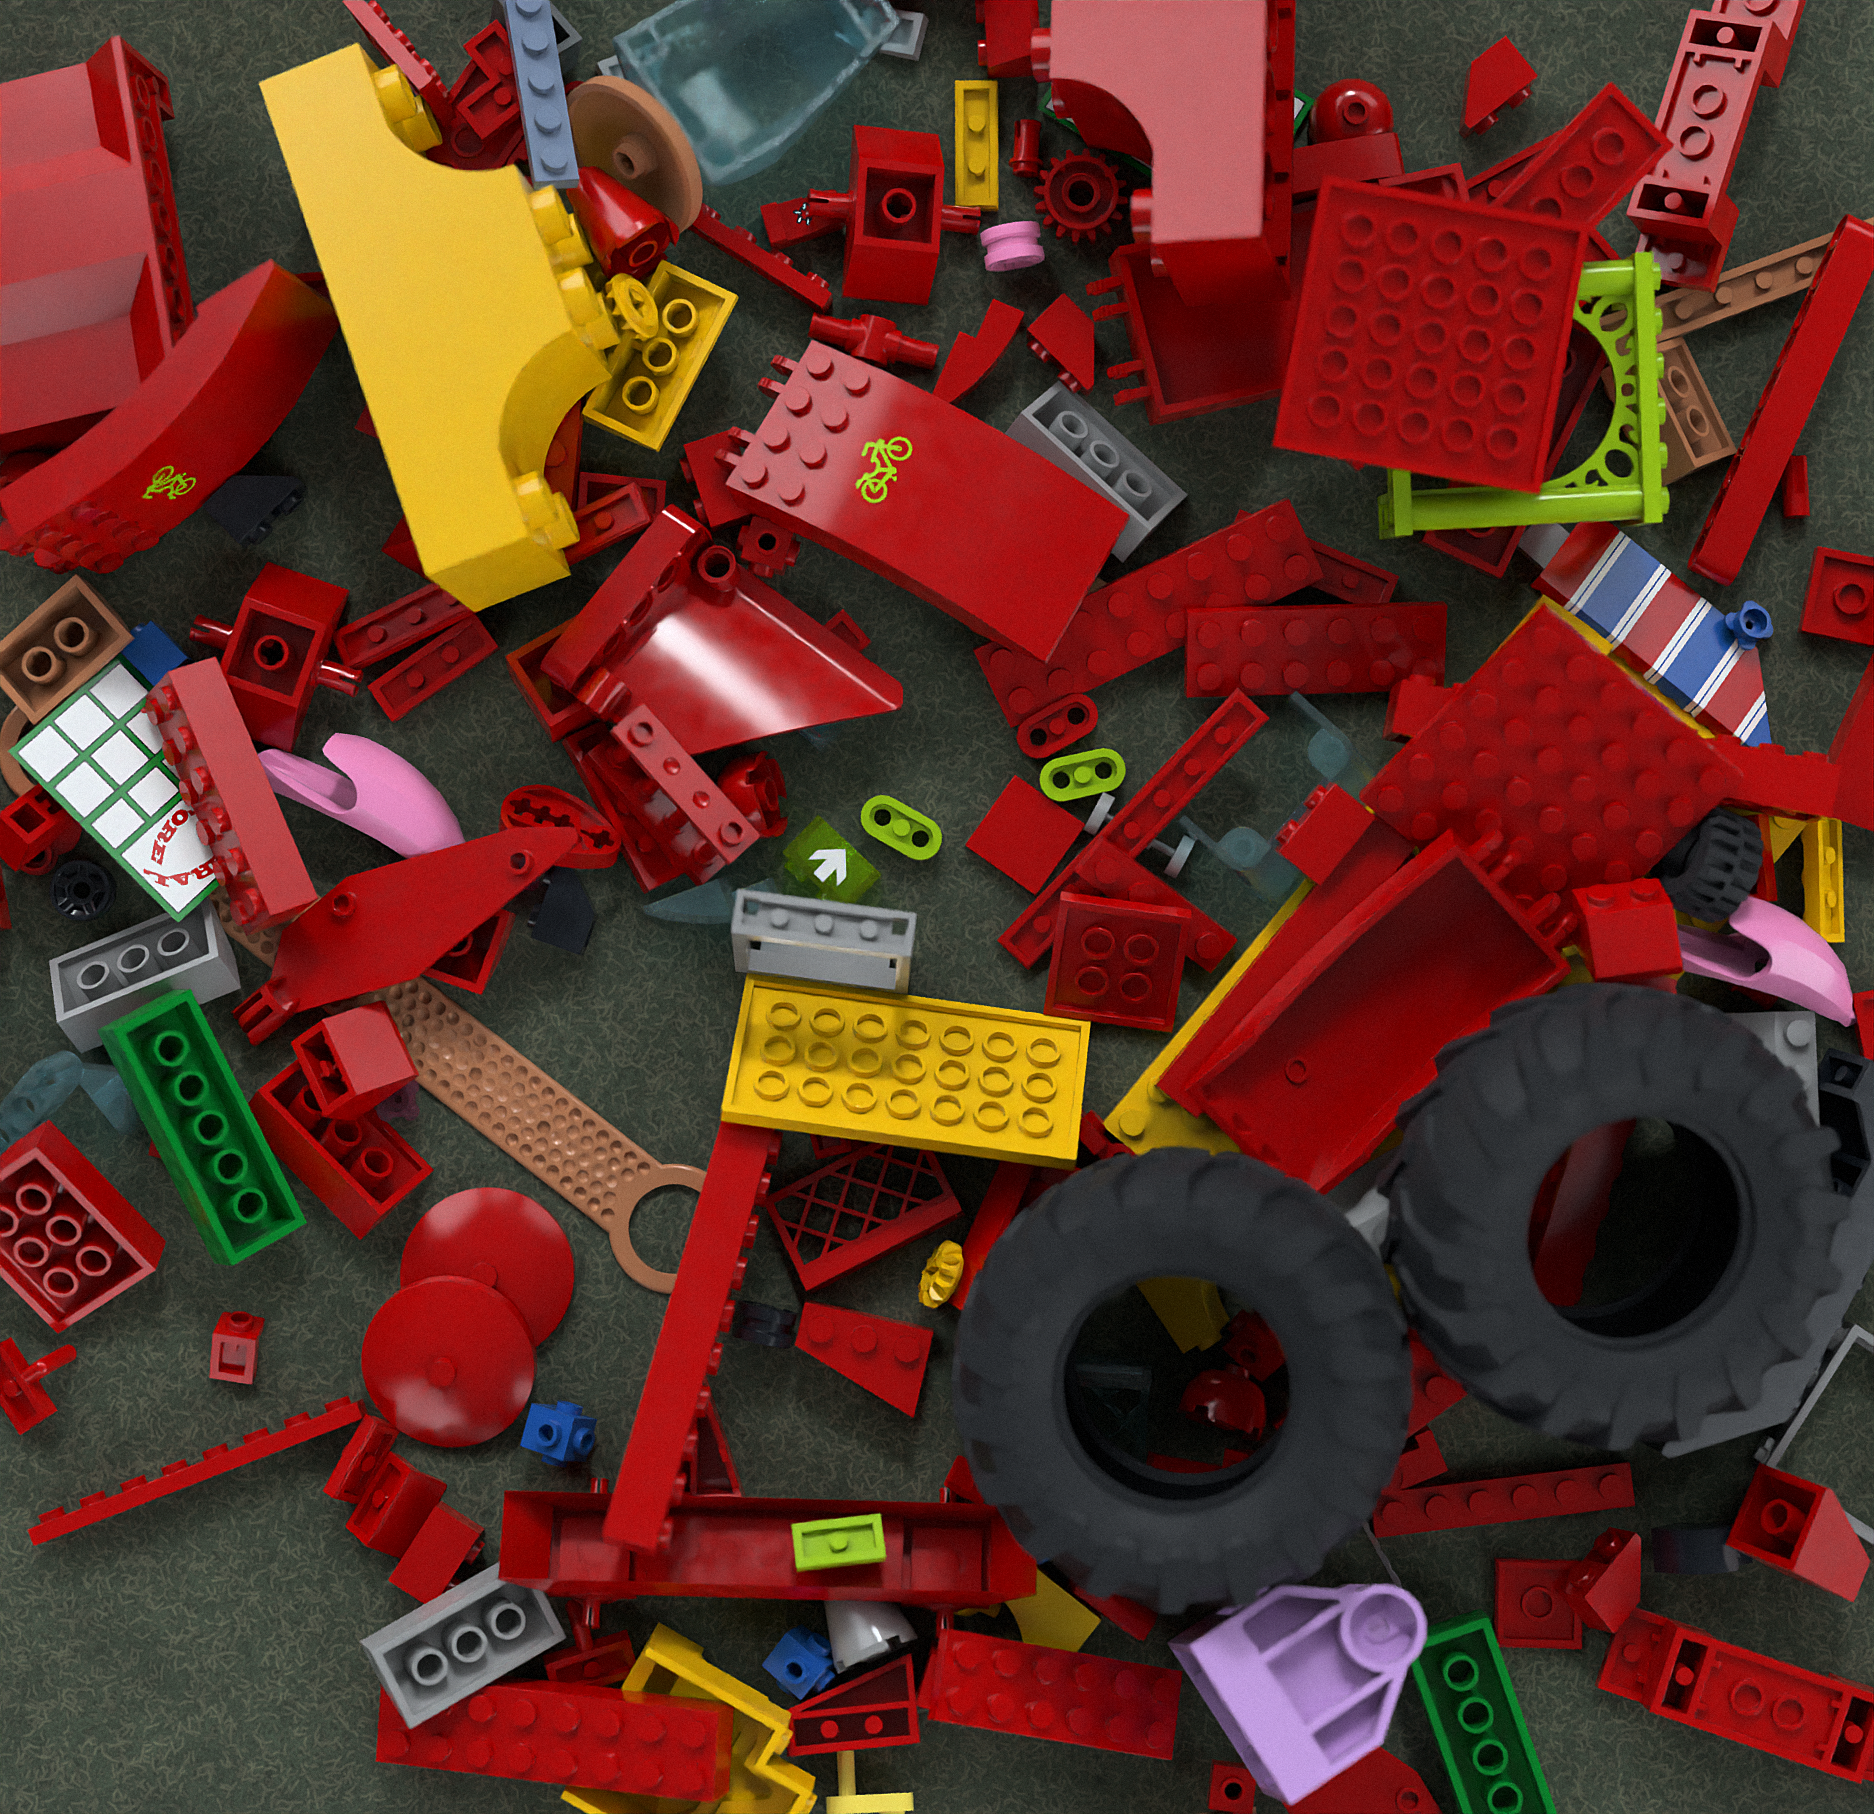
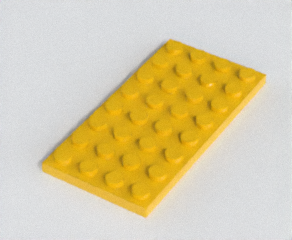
[721,973,1091,1170]

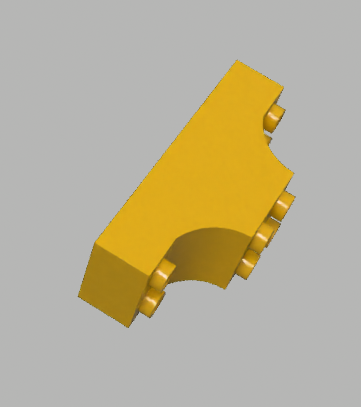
[259,43,622,612]

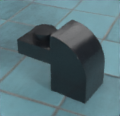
[1651,1518,1753,1575]

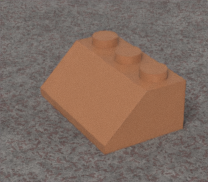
[1600,336,1737,487]
[0,574,135,726]

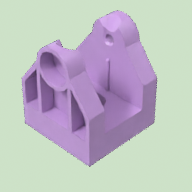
[1167,1584,1426,1805]

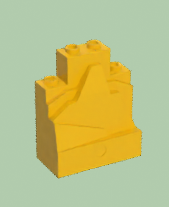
[561,1622,817,1814]

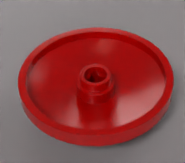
[400,1187,575,1346]
[361,1275,537,1447]

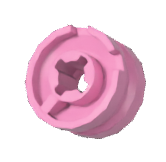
[980,221,1045,272]

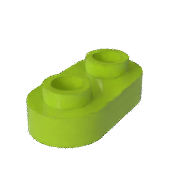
[1039,748,1126,802]
[861,795,942,861]

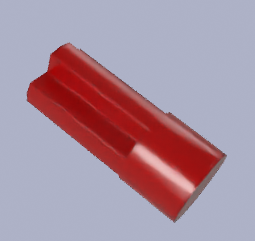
[1781,455,1810,519]

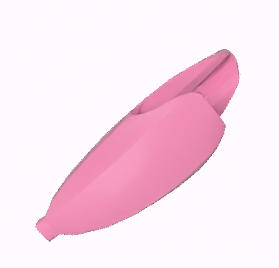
[257,733,465,859]
[1676,896,1856,1027]

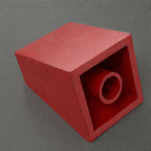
[1725,1463,1871,1603]

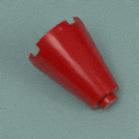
[566,166,679,282]

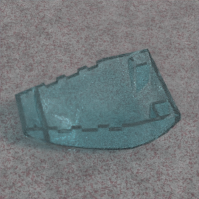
[612,0,902,187]

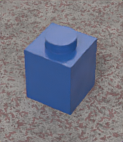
[121,620,195,686]

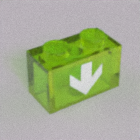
[782,815,882,905]

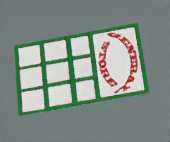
[8,653,220,923]

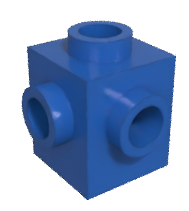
[520,1400,597,1467]
[762,1624,836,1700]

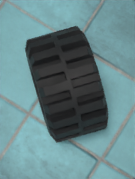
[1650,805,1764,923]

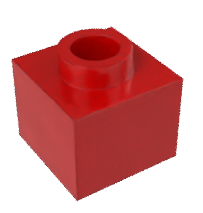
[1206,1759,1256,1814]

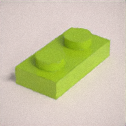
[792,1514,886,1572]

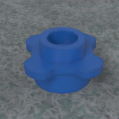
[1724,601,1773,651]

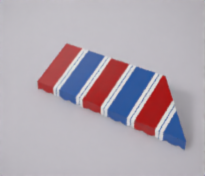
[1530,521,1772,747]

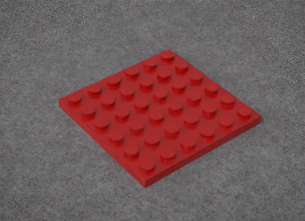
[1271,175,1591,495]
[1359,603,1744,949]

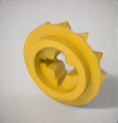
[605,273,659,341]
[918,1240,963,1309]

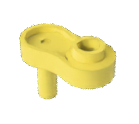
[825,1750,914,1814]

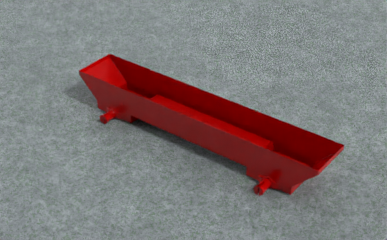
[498,1478,1037,1638]

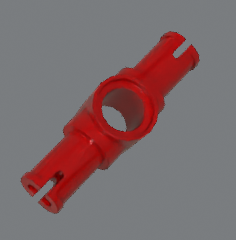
[807,312,939,370]

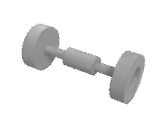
[1083,792,1195,879]

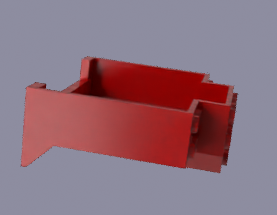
[0,36,196,462]

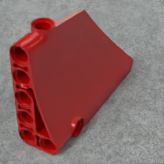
[541,504,903,757]

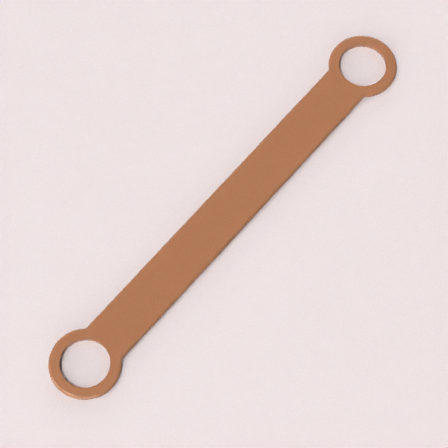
[0,687,706,1294]

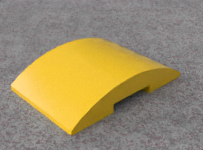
[567,214,739,452]

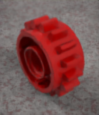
[1034,148,1128,246]

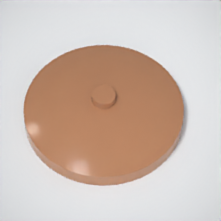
[566,76,703,234]

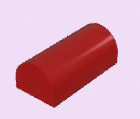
[1064,1578,1158,1641]

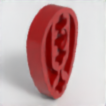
[498,784,621,869]

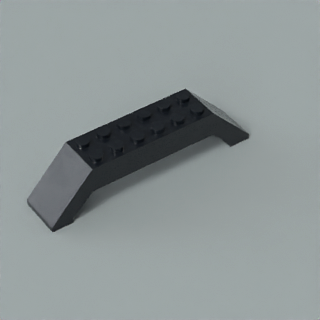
[1638,1047,1874,1458]

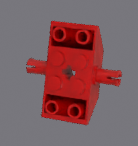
[806,124,981,306]
[189,562,364,753]

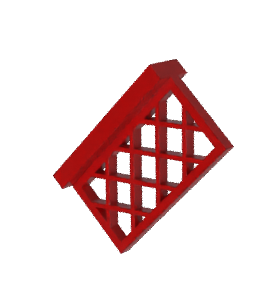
[765,1142,965,1295]

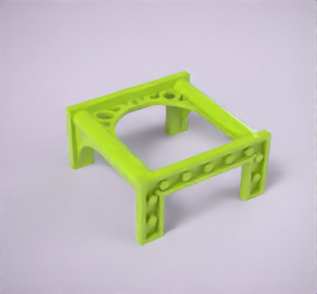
[1377,252,1669,540]

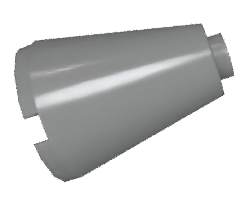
[823,1600,919,1673]

